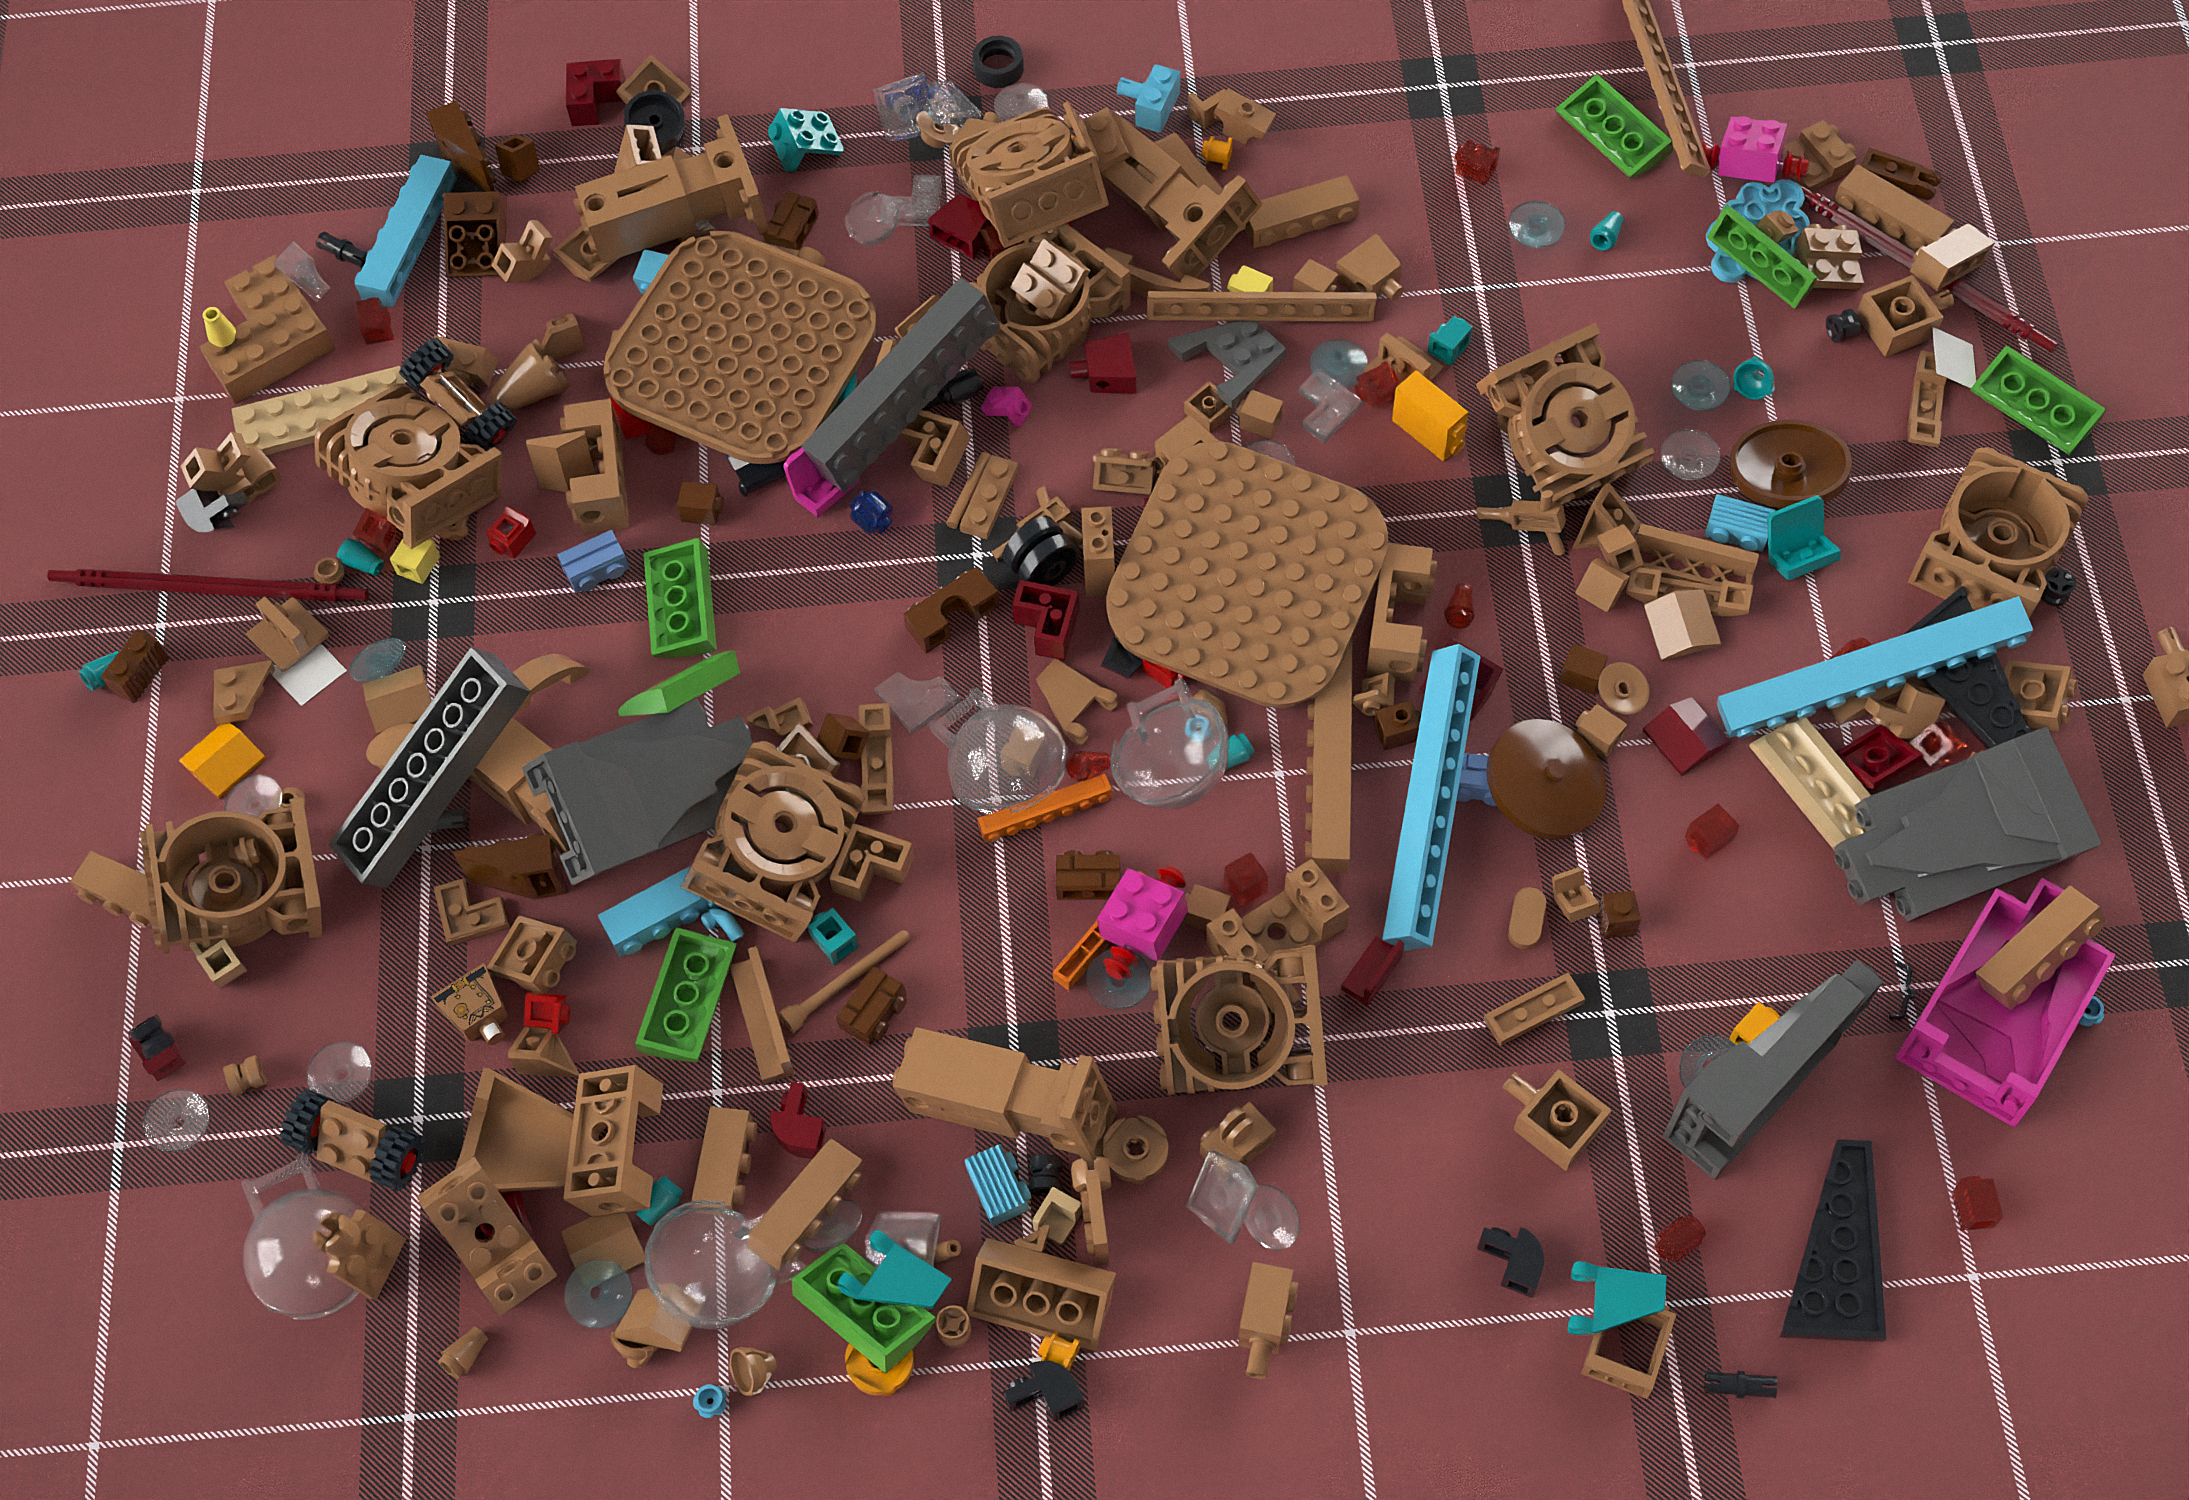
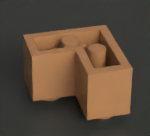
[899,410,971,488]
[830,823,914,902]

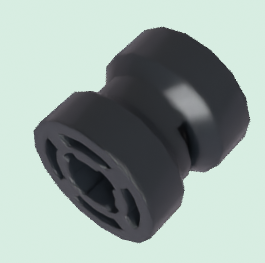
[128,1014,175,1059]
[1029,1154,1063,1197]

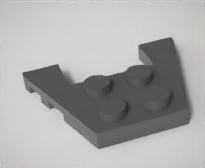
[1167,321,1287,409]

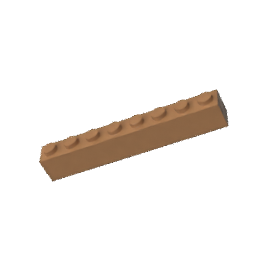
[1305,639,1352,873]

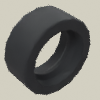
[972,35,1024,88]

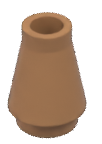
[438,1326,489,1379]

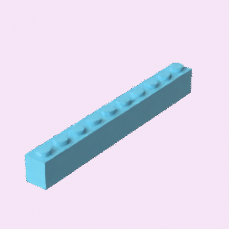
[1716,596,2033,739]
[1382,644,1480,951]

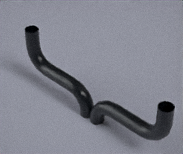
[1889,962,1916,1019]

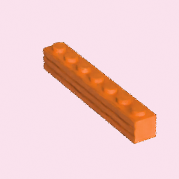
[977,774,1112,842]
[1053,871,1147,991]

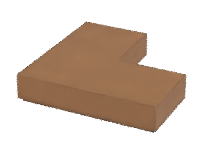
[433,878,511,946]

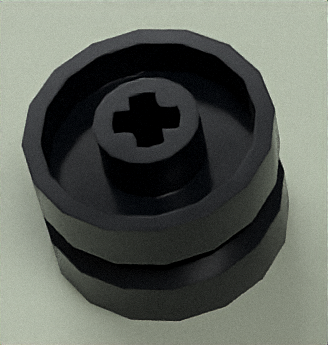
[624,90,685,156]
[1002,516,1080,586]

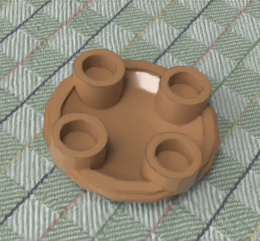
[366,723,415,771]

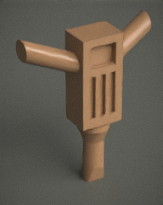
[991,486,1083,562]
[1476,490,1566,555]

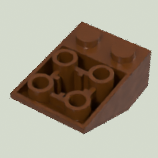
[426,101,497,192]
[443,191,507,277]
[454,834,565,900]

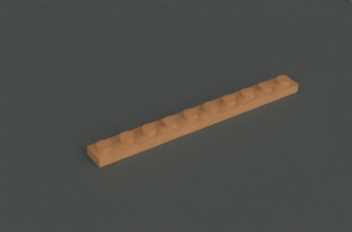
[1622,0,1711,178]

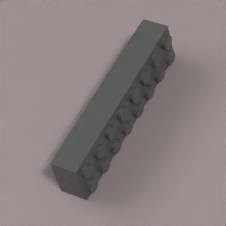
[801,277,1000,493]
[328,647,531,889]

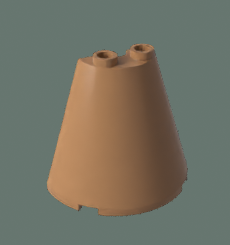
[456,1067,574,1192]

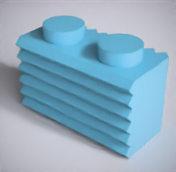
[1704,494,1775,552]
[964,1144,1032,1227]

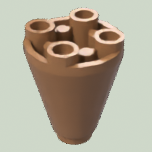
[486,338,571,412]

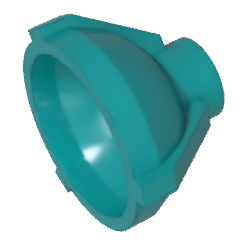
[1733,356,1775,400]

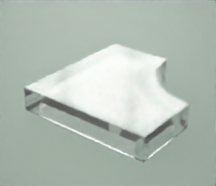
[274,241,331,302]
[874,672,960,735]

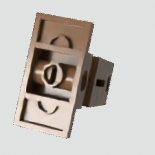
[1078,110,1263,282]
[573,114,769,263]
[468,718,570,854]
[892,1027,1118,1169]

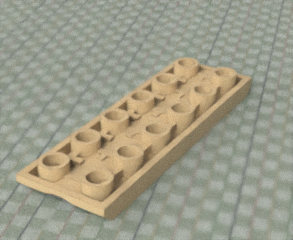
[1749,716,1871,851]

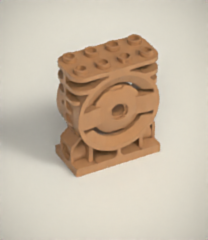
[952,107,1109,248]
[969,223,1131,384]
[1476,322,1655,505]
[314,383,502,549]
[1908,447,2089,619]
[680,741,865,943]
[140,797,322,954]
[1150,945,1328,1095]

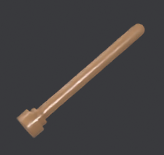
[778,930,910,1033]

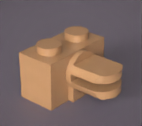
[434,335,498,386]
[1200,1101,1276,1182]

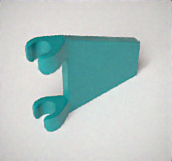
[838,1230,952,1309]
[1567,1261,1667,1335]

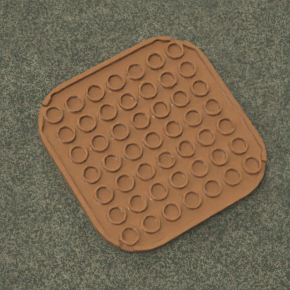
[603,231,877,464]
[1106,441,1388,708]

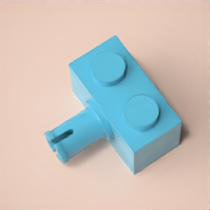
[1117,64,1180,133]

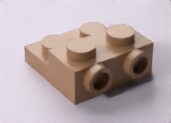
[1782,120,1857,192]
[1795,224,1864,290]
[1011,238,1090,321]
[2004,660,2078,732]
[487,916,577,993]

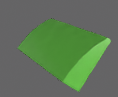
[1556,74,1673,179]
[1707,204,1817,309]
[1970,345,2106,455]
[643,538,717,658]
[618,650,740,716]
[635,927,737,1062]
[792,1241,935,1374]

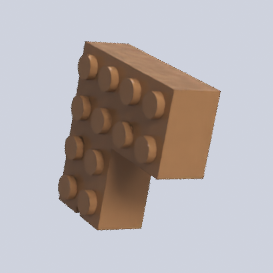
[199,255,335,404]

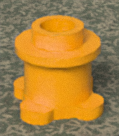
[1201,136,1234,171]
[1038,1331,1080,1371]

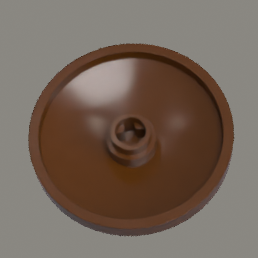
[1730,420,1852,508]
[1486,719,1606,840]

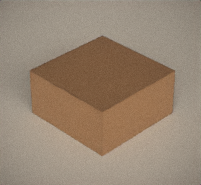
[1184,381,1235,433]
[1575,558,1630,612]

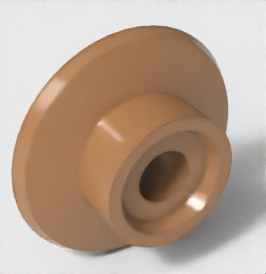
[917,110,961,148]
[1598,662,1649,715]

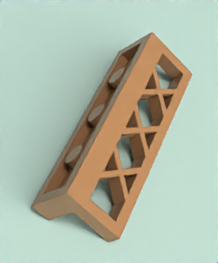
[1636,524,1759,587]
[730,946,795,1084]

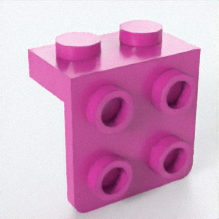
[783,448,860,517]

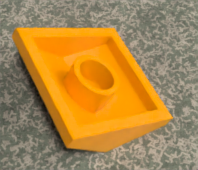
[179,722,266,799]

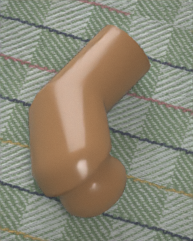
[1192,689,1228,730]
[916,1239,961,1267]

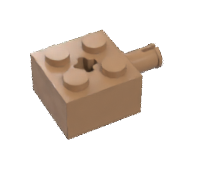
[1856,275,1954,358]
[2142,627,2189,728]
[1502,1069,1612,1171]
[1238,1262,1298,1380]

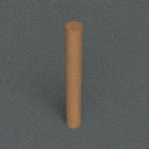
[946,452,991,529]

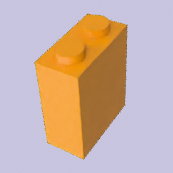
[1392,370,1468,462]

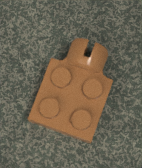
[1071,1156,1111,1265]
[313,1209,406,1300]

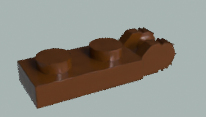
[1861,147,1942,200]

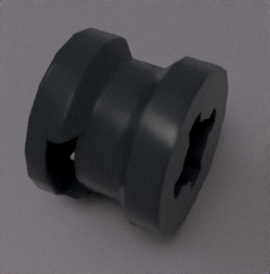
[1825,309,1861,343]
[2041,568,2076,606]

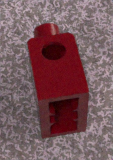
[928,194,993,260]
[1069,332,1137,394]

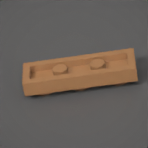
[959,455,1019,540]
[1483,973,1585,1046]

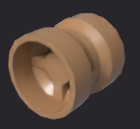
[223,1055,267,1097]
[936,1305,972,1348]

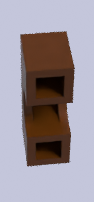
[903,567,1000,653]

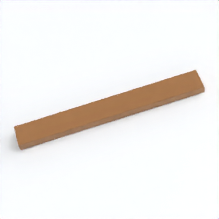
[1146,291,1377,321]

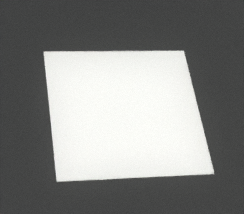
[1932,327,1976,388]
[272,643,347,706]

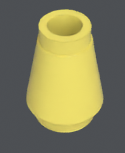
[203,307,236,347]

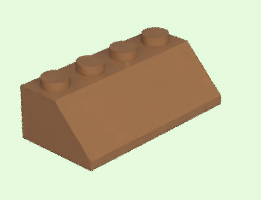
[966,1238,1116,1351]

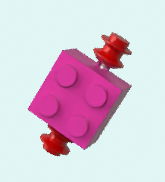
[1702,116,1809,183]
[1097,866,1188,980]

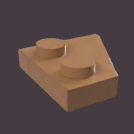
[214,660,275,725]

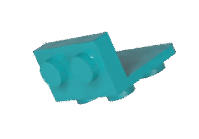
[767,108,844,172]
[1767,495,1841,580]

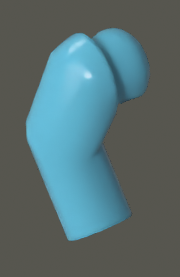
[701,907,745,942]

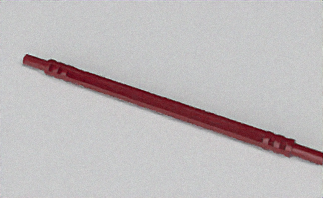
[1794,181,2058,353]
[47,568,369,602]

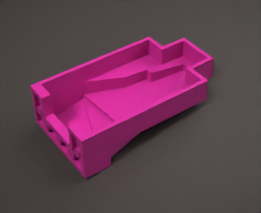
[1895,878,2116,1128]

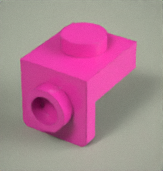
[980,386,1032,426]

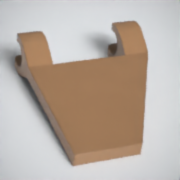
[1036,659,1118,746]

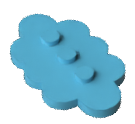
[1706,179,1810,283]

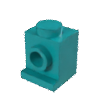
[1427,316,1473,366]
[807,908,859,966]

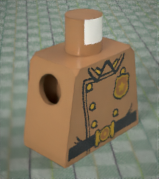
[431,963,509,1045]

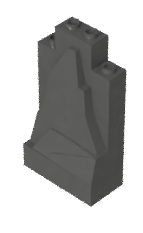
[522,699,752,885]
[1833,726,2102,922]
[1662,960,1883,1180]

